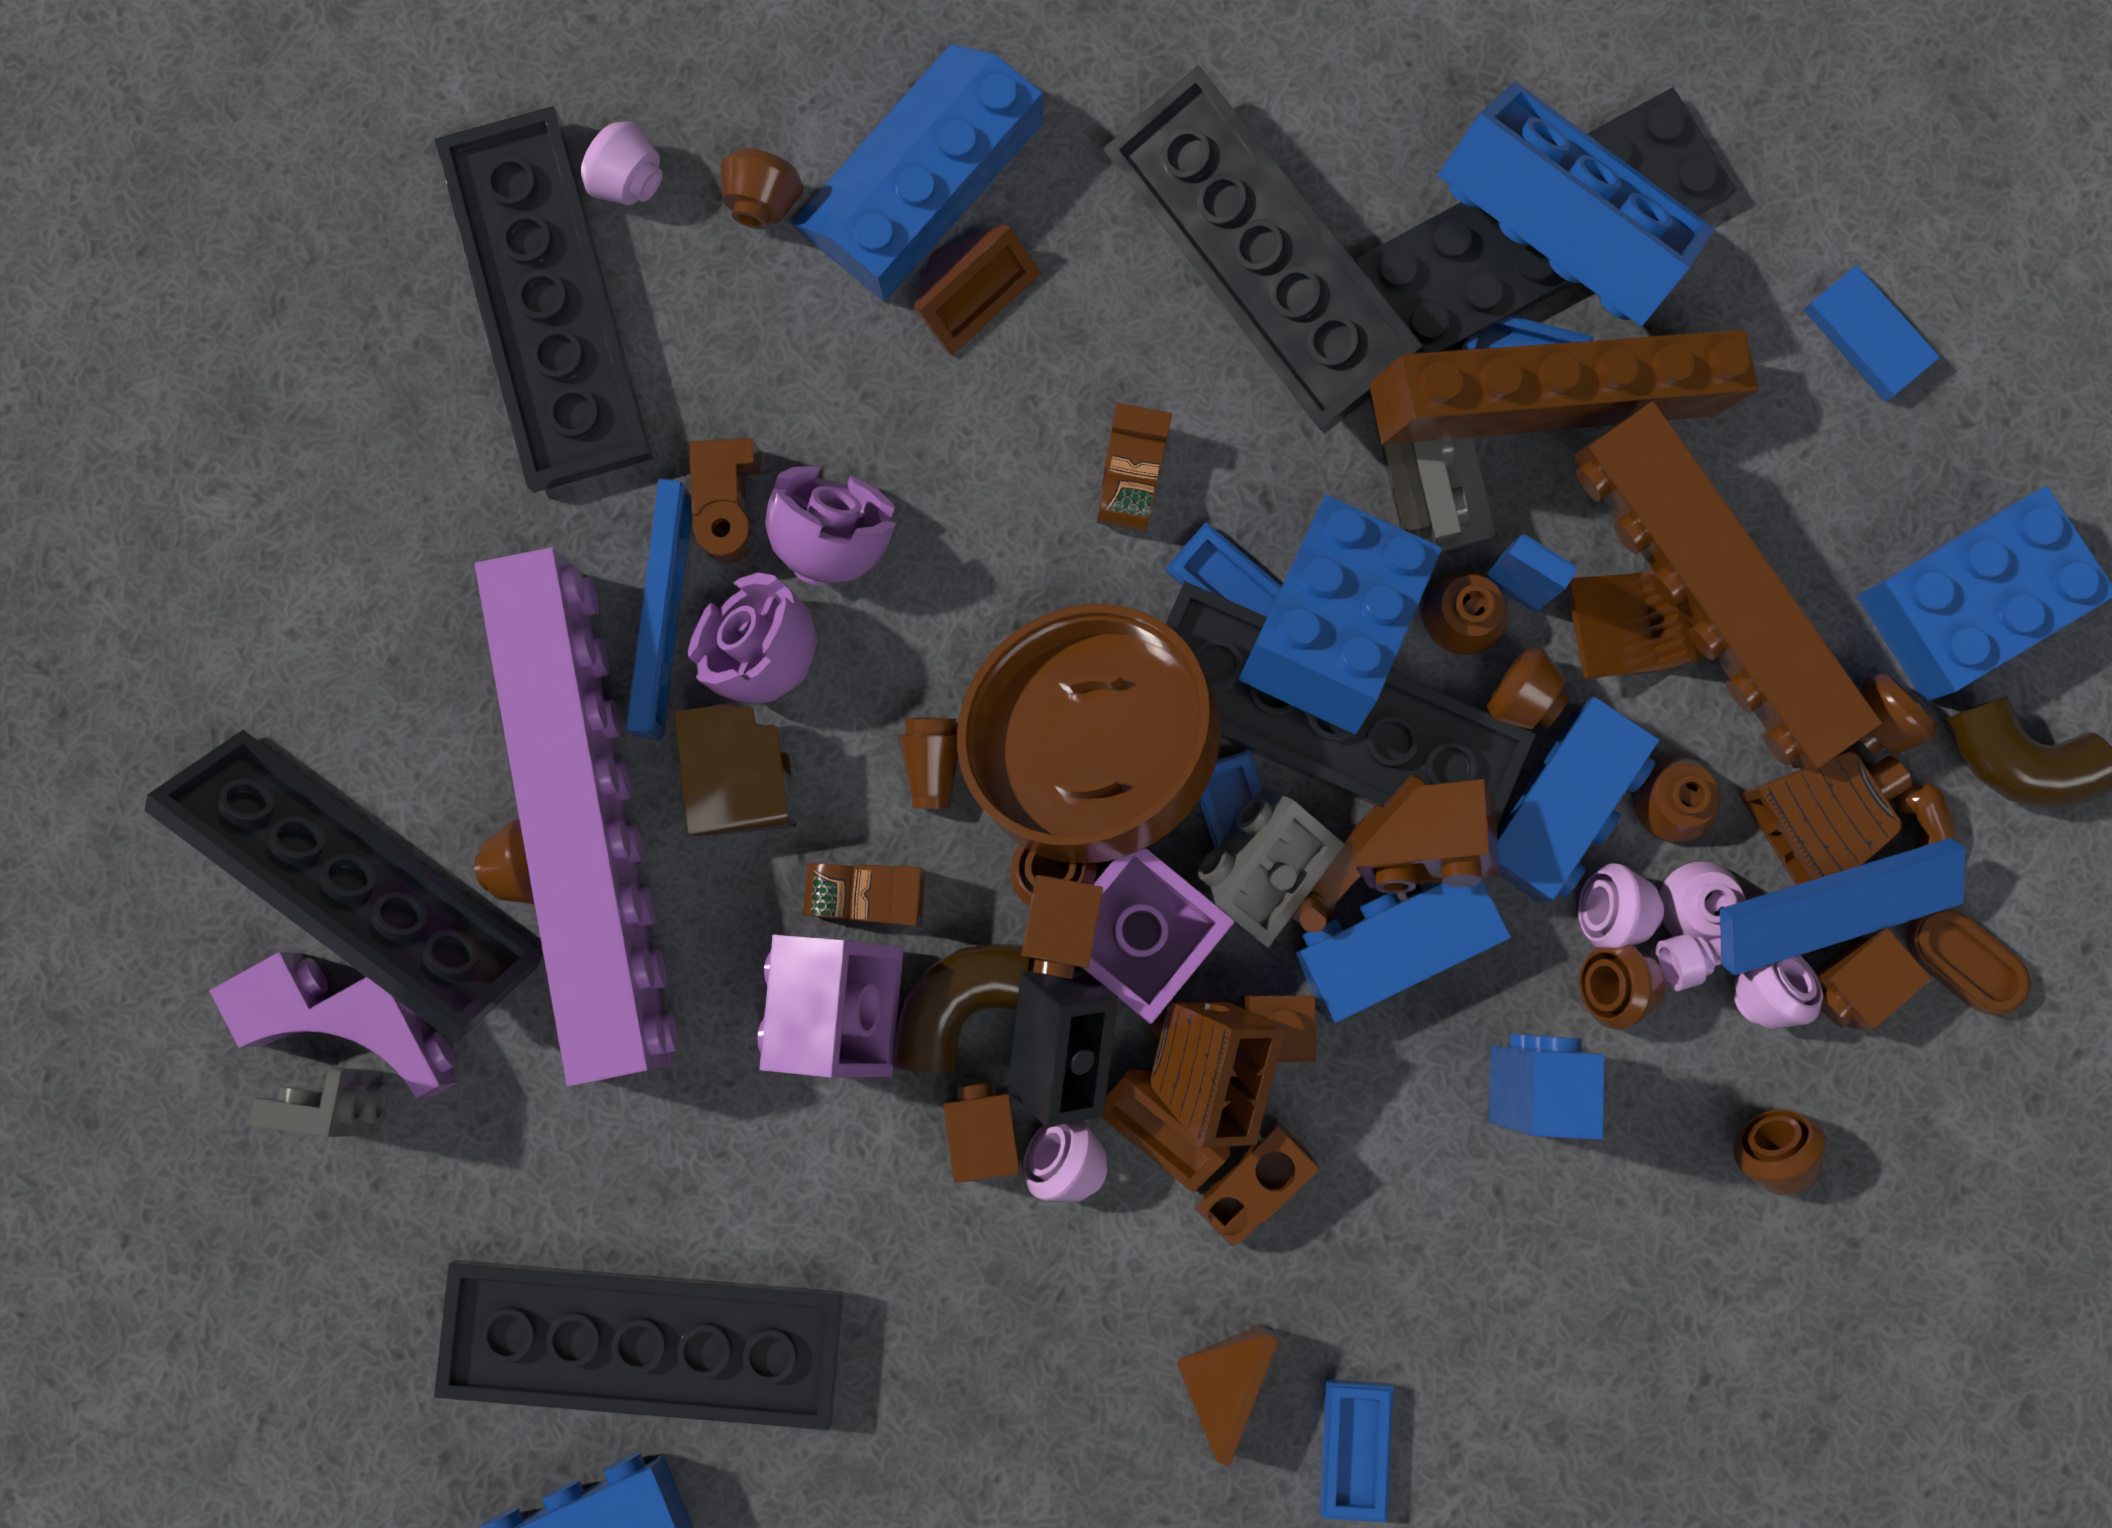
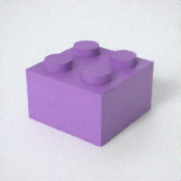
[1082,848,1235,1024]
[758,935,904,1078]

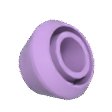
[581,121,663,205]
[1659,862,1746,941]
[1578,863,1664,948]
[1734,955,1823,1029]
[1023,1120,1107,1202]

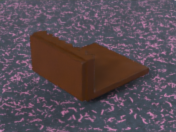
[1567,569,1701,679]

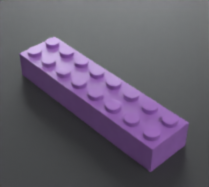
[474,547,679,1087]

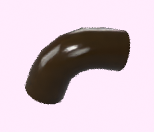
[1943,695,2112,809]
[892,943,1029,1072]

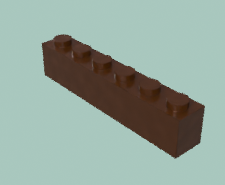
[1369,330,1759,445]
[1572,401,1882,769]

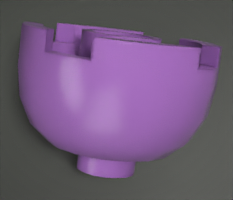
[765,466,896,585]
[688,572,818,705]

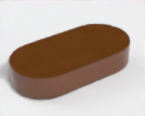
[1907,908,2030,1014]

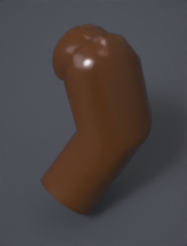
[1897,782,1957,848]

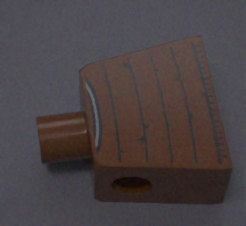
[1739,751,1912,885]
[1149,1000,1286,1148]

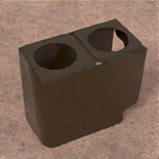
[674,703,797,836]

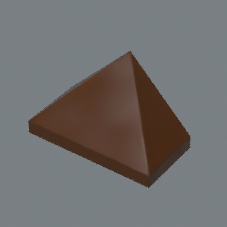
[914,224,1041,356]
[1102,1069,1231,1193]
[1177,1324,1279,1467]

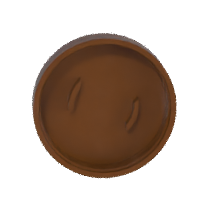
[957,604,1221,863]

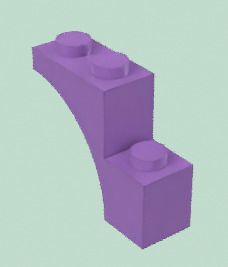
[209,952,458,1099]

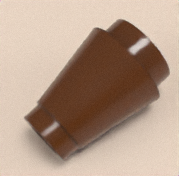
[899,717,958,809]

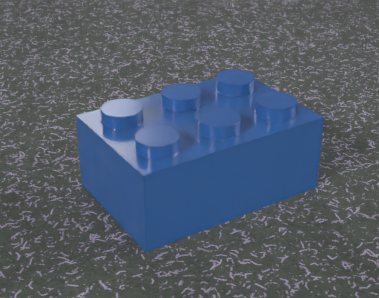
[1856,485,2112,702]
[1238,494,1442,735]

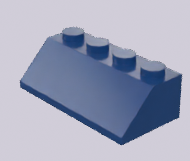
[791,44,1043,303]
[1437,81,1715,327]

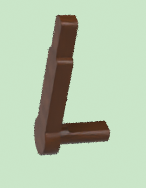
[1292,774,1427,933]

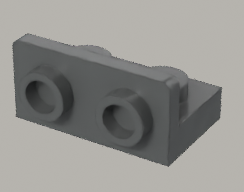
[1408,437,1495,552]
[1191,788,1345,948]
[247,1067,388,1137]

